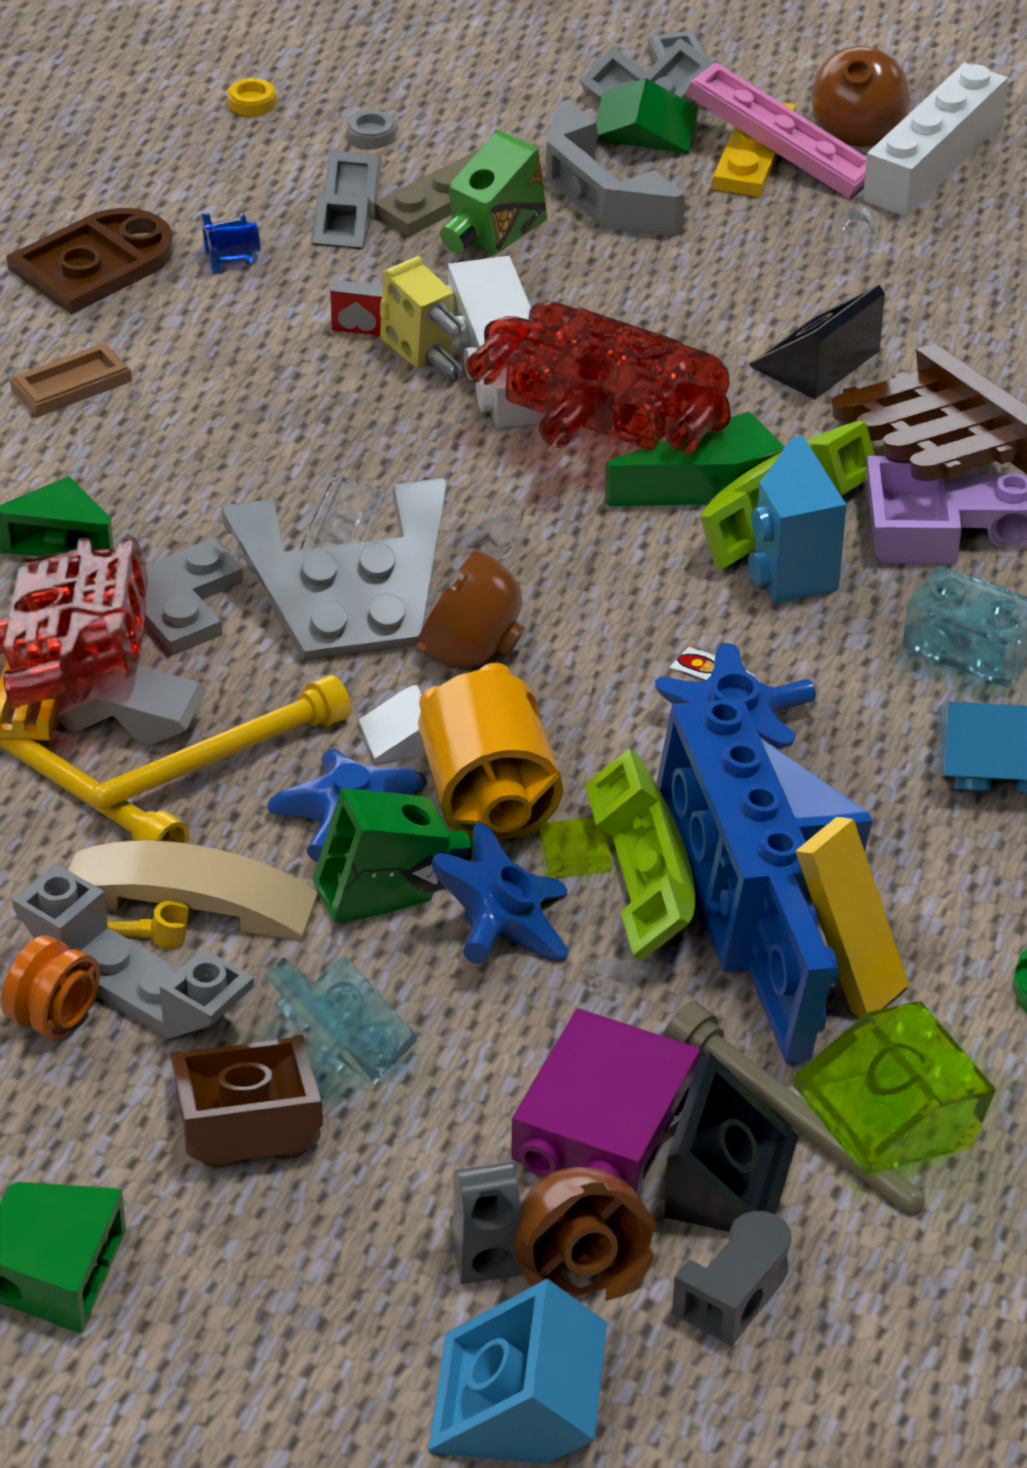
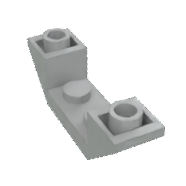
[546,100,686,236]
[12,864,254,1039]

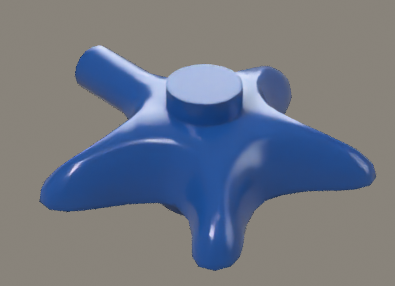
[655,643,816,749]
[267,749,427,862]
[431,822,569,964]

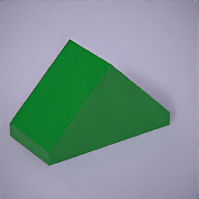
[596,78,699,154]
[0,476,114,565]

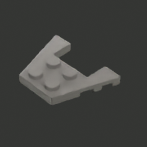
[222,478,446,660]

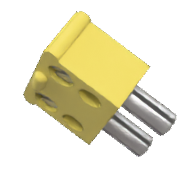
[380,256,465,380]

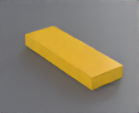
[795,817,909,1020]

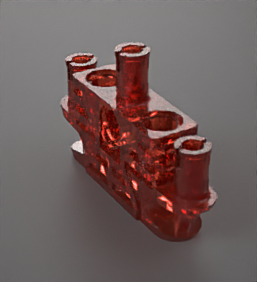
[466,301,731,454]
[0,537,148,709]

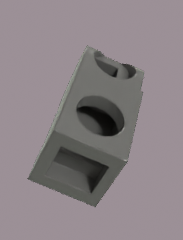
[449,1162,523,1284]
[672,1211,791,1346]

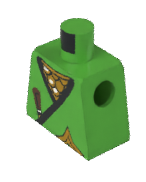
[440,130,548,255]

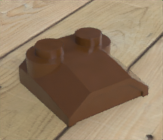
[171,1034,323,1167]

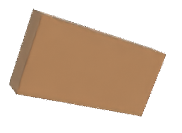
[10,343,132,417]

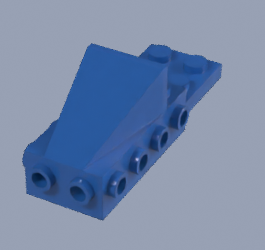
[656,699,873,1063]

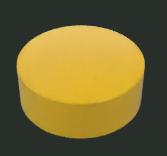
[227,78,277,117]

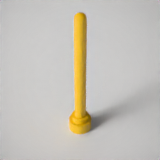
[90,674,351,809]
[0,722,190,844]

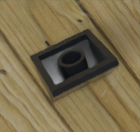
[749,284,885,400]
[664,1053,799,1232]

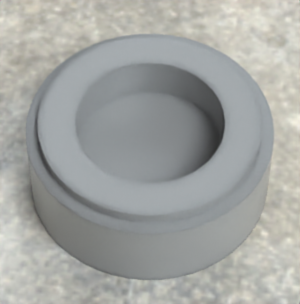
[346,110,396,149]

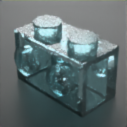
[902,565,1027,689]

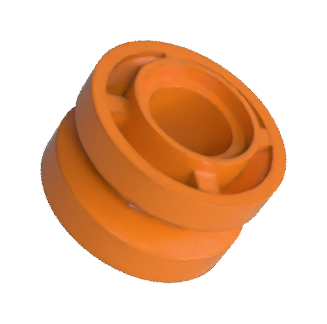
[1,935,100,1041]

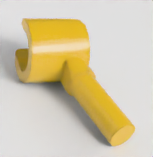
[107,900,189,948]

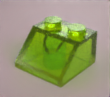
[792,1001,996,1175]

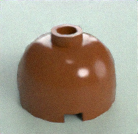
[811,46,910,146]
[415,548,525,669]
[513,1166,657,1301]

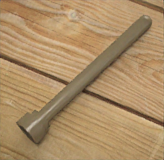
[663,1001,925,1214]

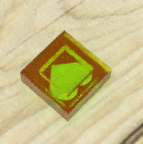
[539,817,612,878]

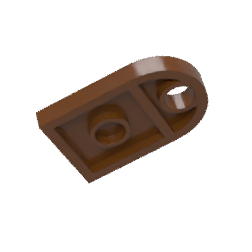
[7,208,173,314]

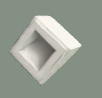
[359,685,426,764]

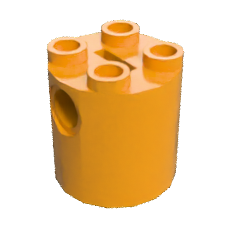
[417,663,564,841]

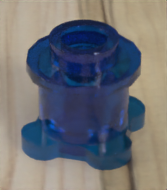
[201,212,261,274]

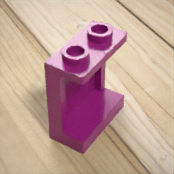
[511,1008,701,1197]

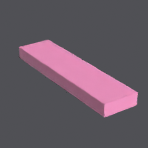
[686,62,867,199]

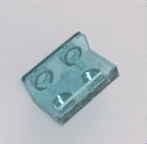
[265,956,417,1085]

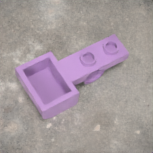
[866,456,1027,564]

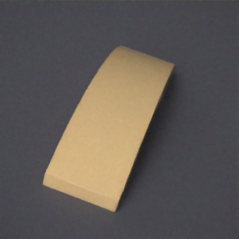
[68,841,319,941]

